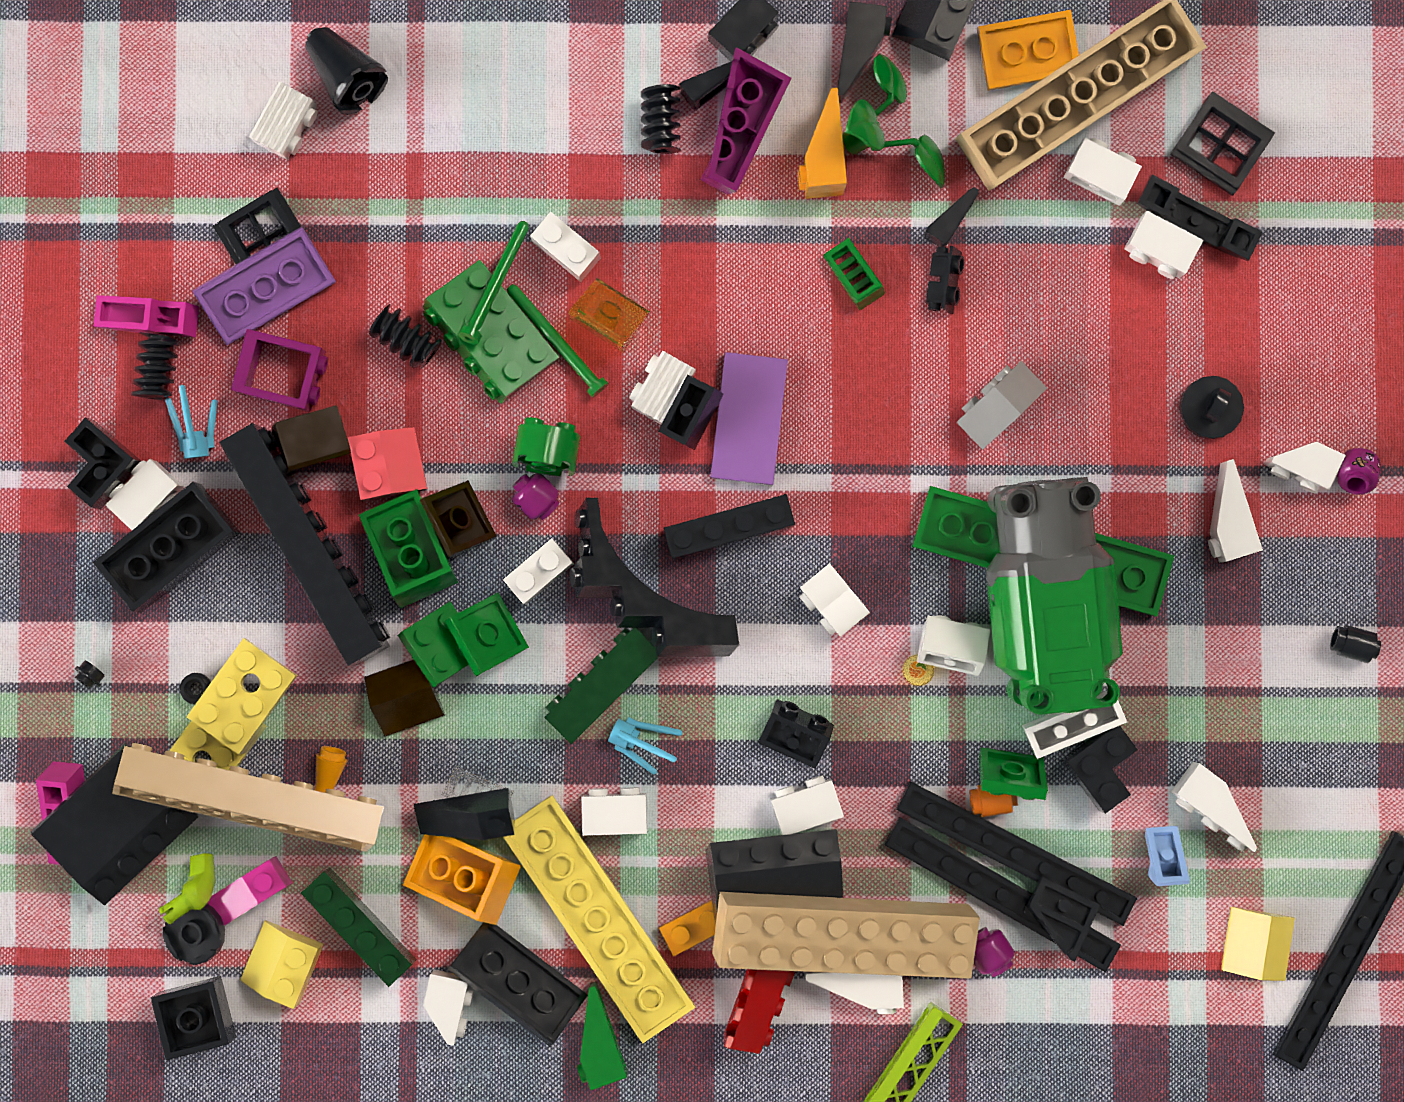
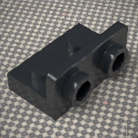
[758,699,834,769]

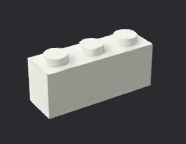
[1022,690,1127,759]

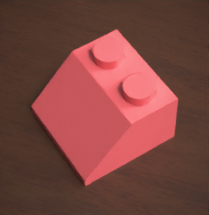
[348,427,428,502]

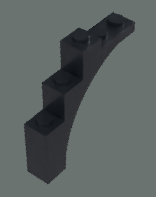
[570,498,739,657]

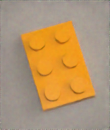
[977,10,1079,91]

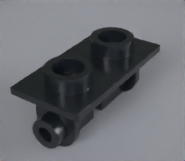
[925,246,965,314]

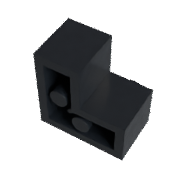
[64,417,141,510]
[1061,725,1138,814]

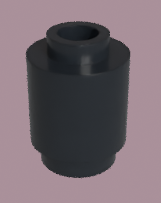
[1330,625,1381,664]

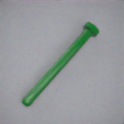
[458,221,529,345]
[507,284,609,398]

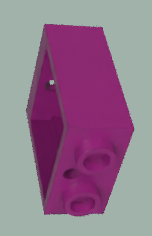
[231,329,328,412]

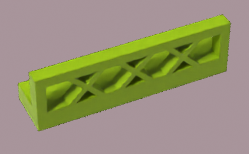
[863,1001,963,1102]

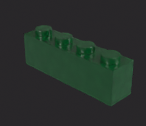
[544,628,659,744]
[301,867,417,987]

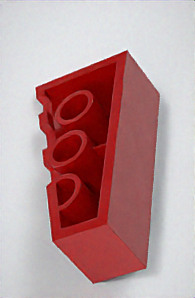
[723,969,795,1054]

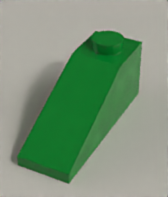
[577,981,628,1090]

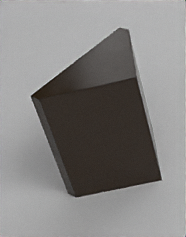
[271,405,351,471]
[420,480,496,559]
[364,659,445,736]

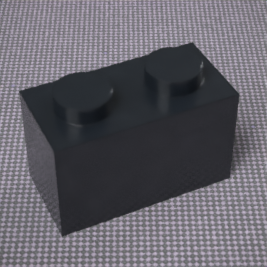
[708,0,779,62]
[658,374,724,450]

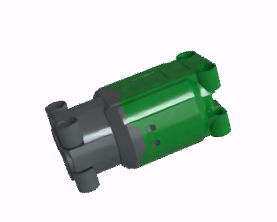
[986,477,1123,715]

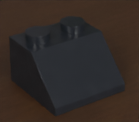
[892,0,976,61]

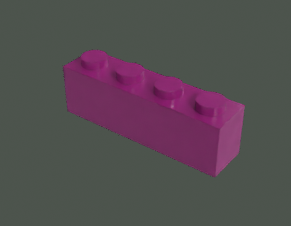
[700,47,792,195]

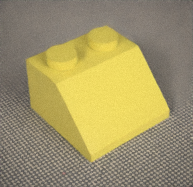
[240,920,324,1009]

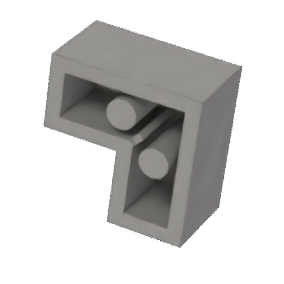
[957,361,1047,450]

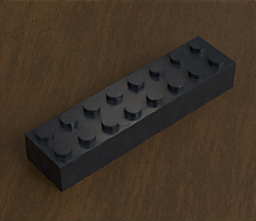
[219,423,391,666]

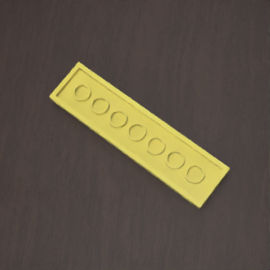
[503,794,696,1044]

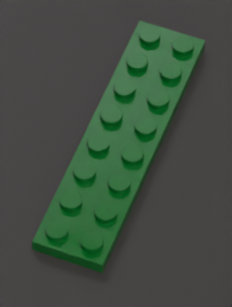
[912,486,1175,617]

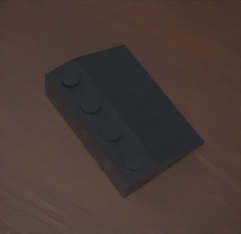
[31,743,198,906]
[705,829,843,927]

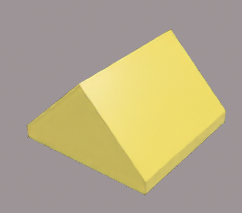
[1221,907,1295,981]

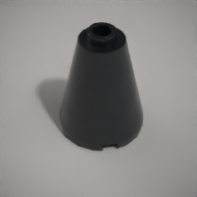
[305,27,388,115]

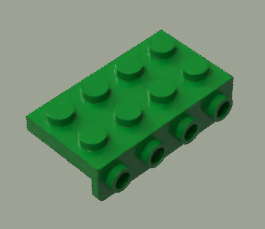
[423,260,559,404]

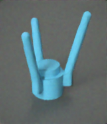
[165,385,217,459]
[608,717,683,775]

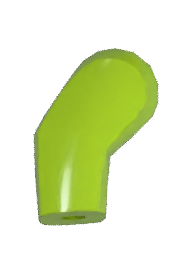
[159,853,216,925]

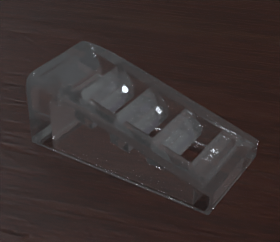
[441,765,514,798]

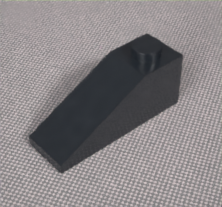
[838,1,892,103]
[414,788,514,840]

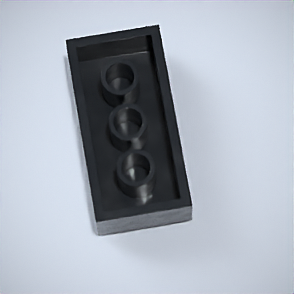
[92,482,240,613]

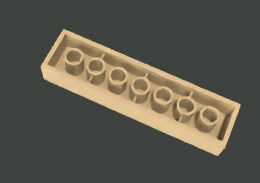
[955,0,1207,191]
[112,743,384,852]
[712,892,980,979]

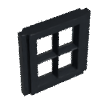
[1170,91,1275,196]
[213,187,302,264]

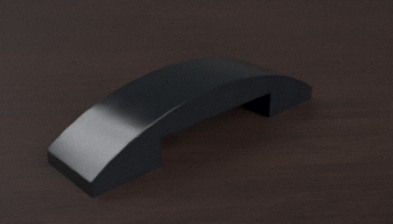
[1137,174,1263,261]

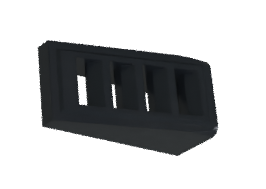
[679,61,732,111]
[923,187,979,247]

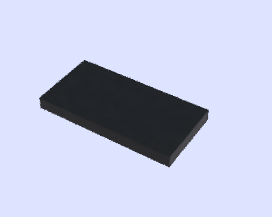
[448,922,588,1047]

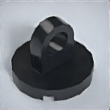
[1179,376,1244,439]

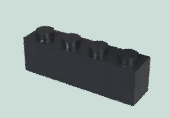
[664,494,795,560]

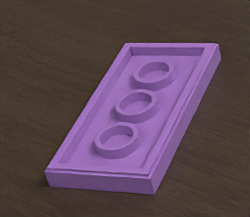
[192,226,336,345]
[711,352,788,485]

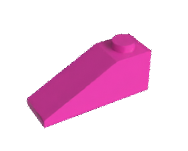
[36,761,85,864]
[207,856,293,926]

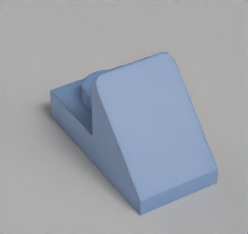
[1145,826,1190,886]

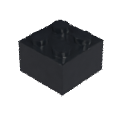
[150,976,237,1061]

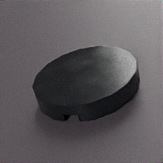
[162,904,225,965]

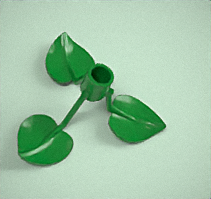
[842,53,945,189]

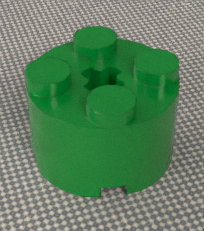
[512,417,581,477]

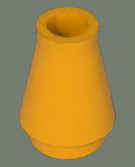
[314,746,347,793]

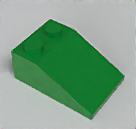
[359,489,459,608]

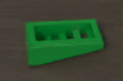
[823,238,885,310]

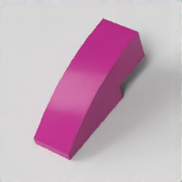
[93,295,199,338]

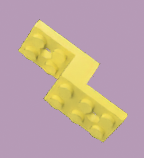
[170,638,298,770]

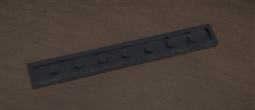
[896,781,1137,926]
[884,817,1121,973]
[1273,831,1404,1071]

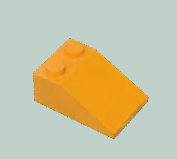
[797,88,847,199]
[403,834,521,925]

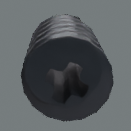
[641,84,681,154]
[369,304,442,369]
[131,332,180,400]

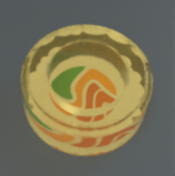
[902,654,934,686]

